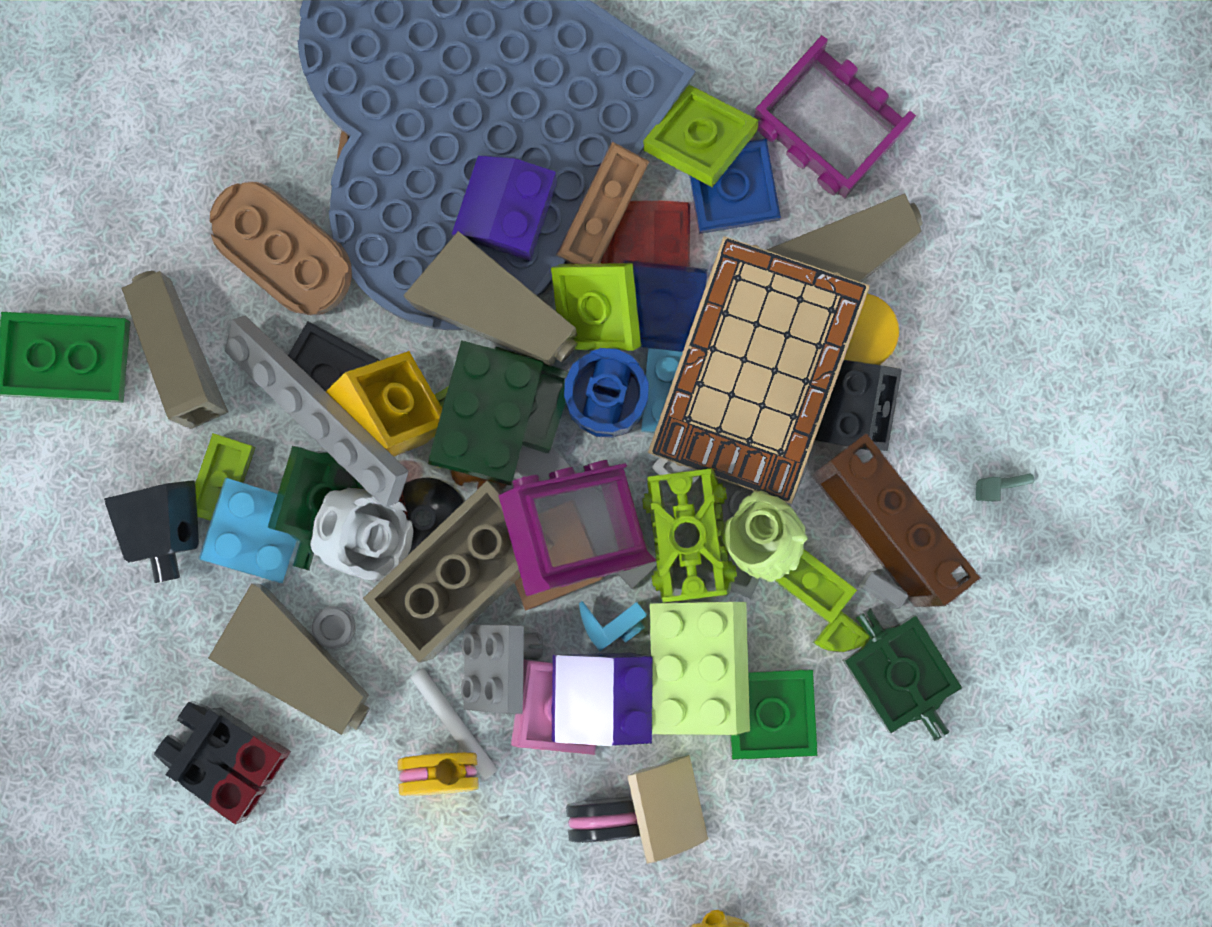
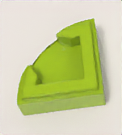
[812,611,869,652]

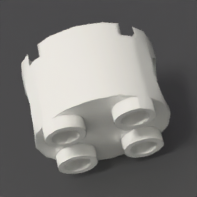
[310,488,413,580]

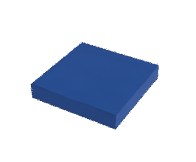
[689,139,781,234]

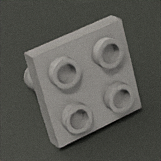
[461,625,543,714]

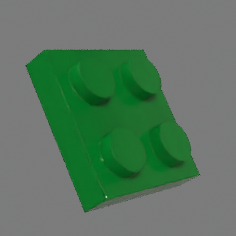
[730,669,818,760]

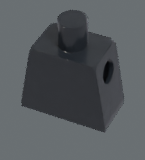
[104,480,199,583]

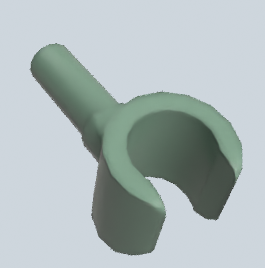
[976,473,1034,502]

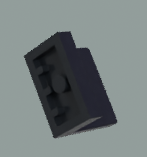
[815,360,902,451]

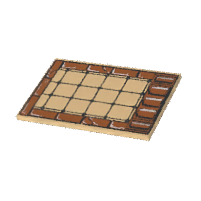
[648,236,870,504]

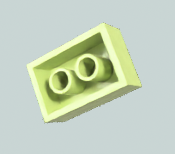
[650,602,750,735]

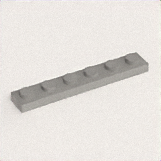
[225,315,409,508]

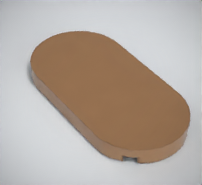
[209,182,352,315]

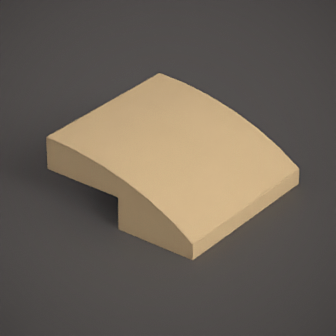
[627,755,708,863]

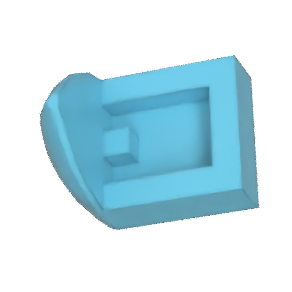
[579,601,647,651]

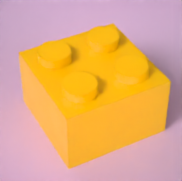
[326,351,442,457]

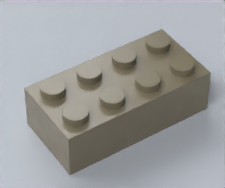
[362,480,554,663]

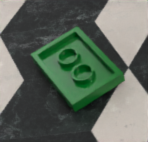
[0,312,130,403]

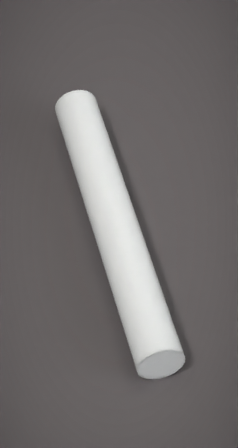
[410,668,498,780]

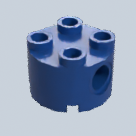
[564,348,649,438]

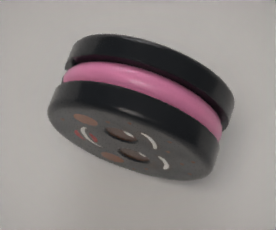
[566,797,640,843]

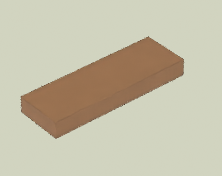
[556,142,650,264]

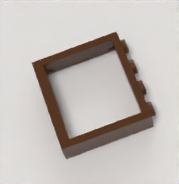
[811,433,981,607]

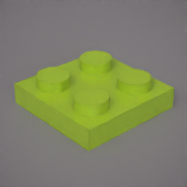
[643,85,758,187]
[551,263,641,351]

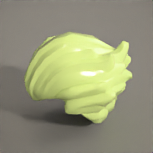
[721,490,808,582]

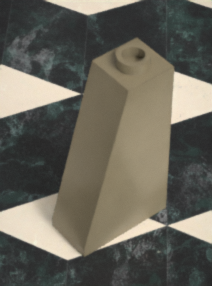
[767,193,923,283]
[403,231,578,367]
[121,271,228,429]
[208,583,370,735]

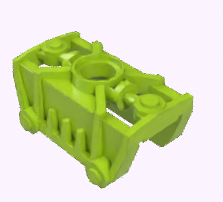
[642,469,737,603]

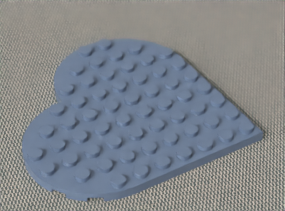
[297,0,696,330]

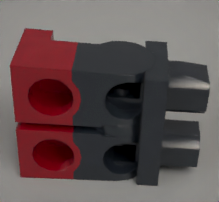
[154,701,291,825]

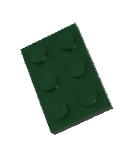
[428,340,543,486]

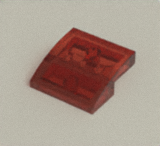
[601,201,690,287]

